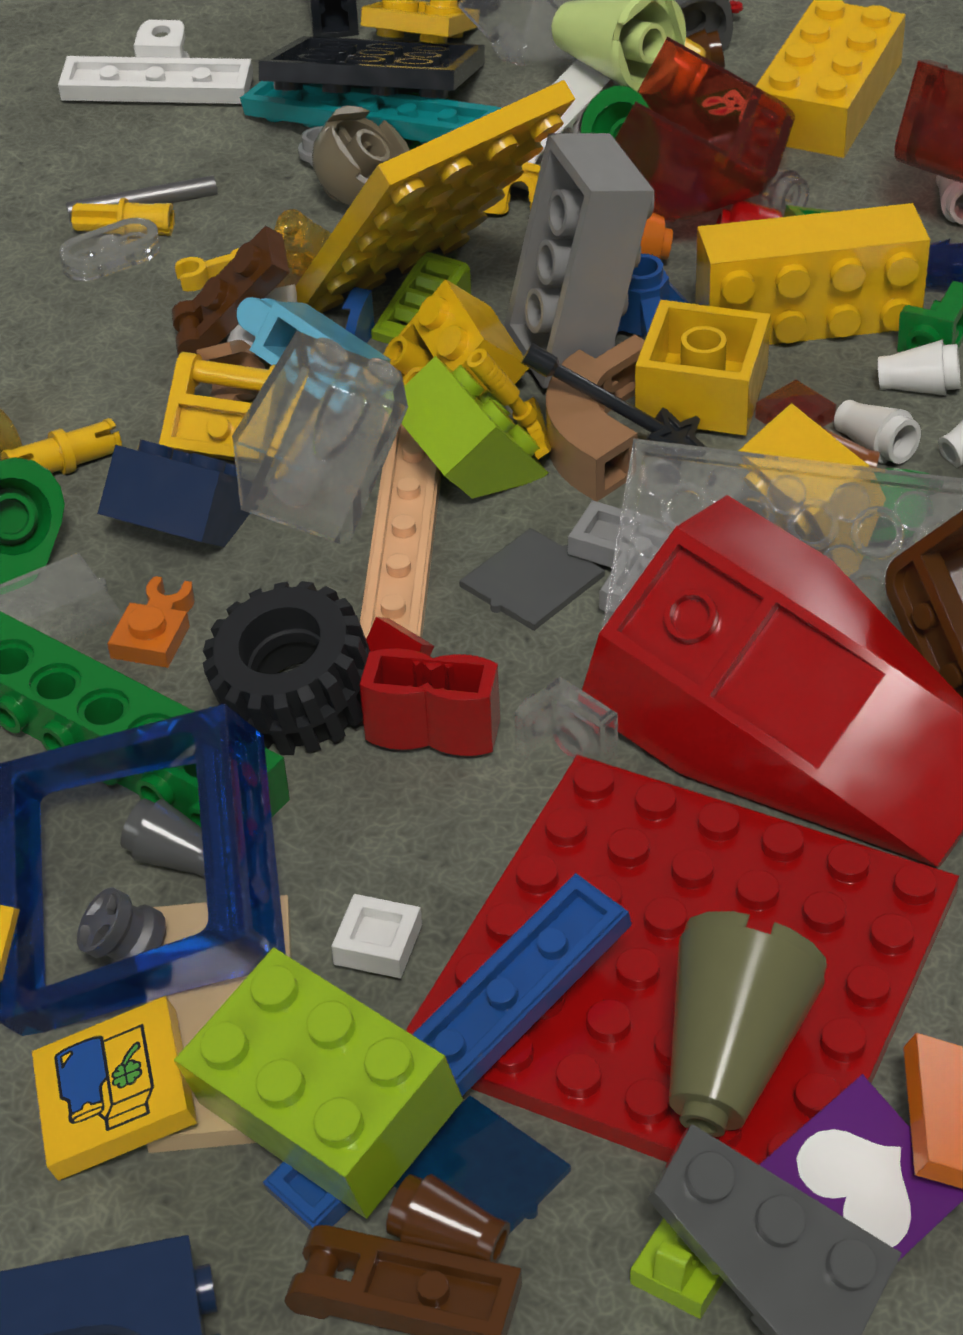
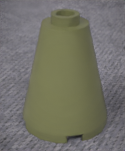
[669,911,827,1137]

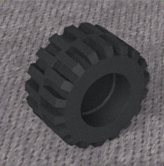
[203,581,371,755]

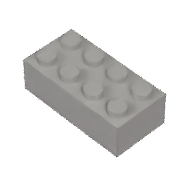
[504,133,655,388]

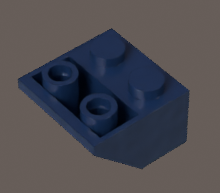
[97,439,268,547]

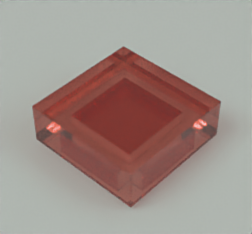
[755,379,836,427]

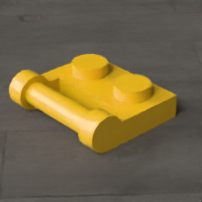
[159,352,293,467]

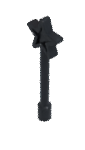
[521,343,709,471]

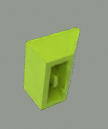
[386,356,548,499]

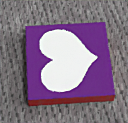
[759,1074,963,1261]

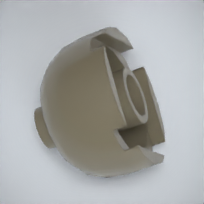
[312,105,410,206]

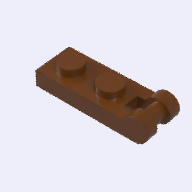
[172,226,290,355]
[284,1225,522,1335]

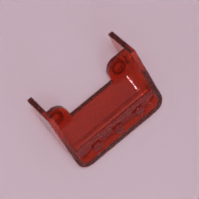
[615,36,795,222]

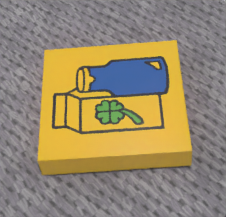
[32,996,197,1181]

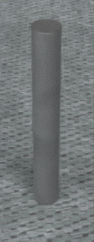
[66,175,217,222]

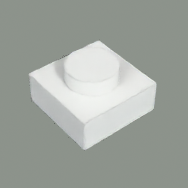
[331,894,422,978]

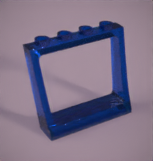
[0,704,286,1036]

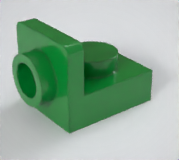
[897,281,963,352]

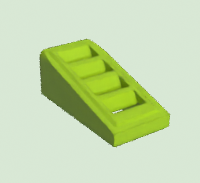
[371,252,471,344]

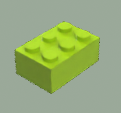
[174,947,463,1219]

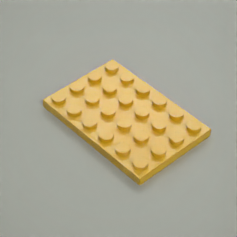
[295,80,575,313]

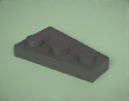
[647,1124,902,1335]

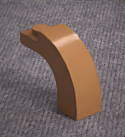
[546,334,645,501]

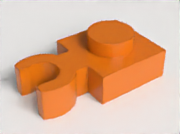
[107,576,195,668]

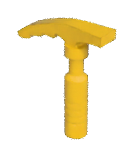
[467,348,551,459]

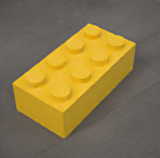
[750,0,906,158]
[695,203,930,345]

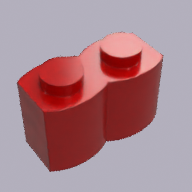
[360,648,500,756]

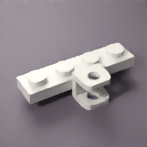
[58,20,253,104]

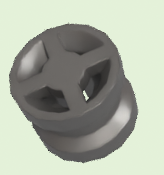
[77,887,165,975]

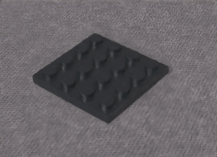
[259,36,485,98]

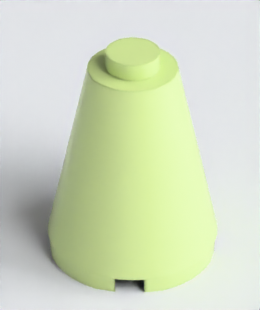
[552,0,686,93]

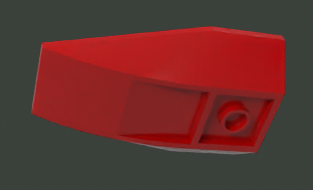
[578,495,963,868]

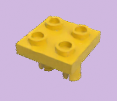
[361,0,480,44]

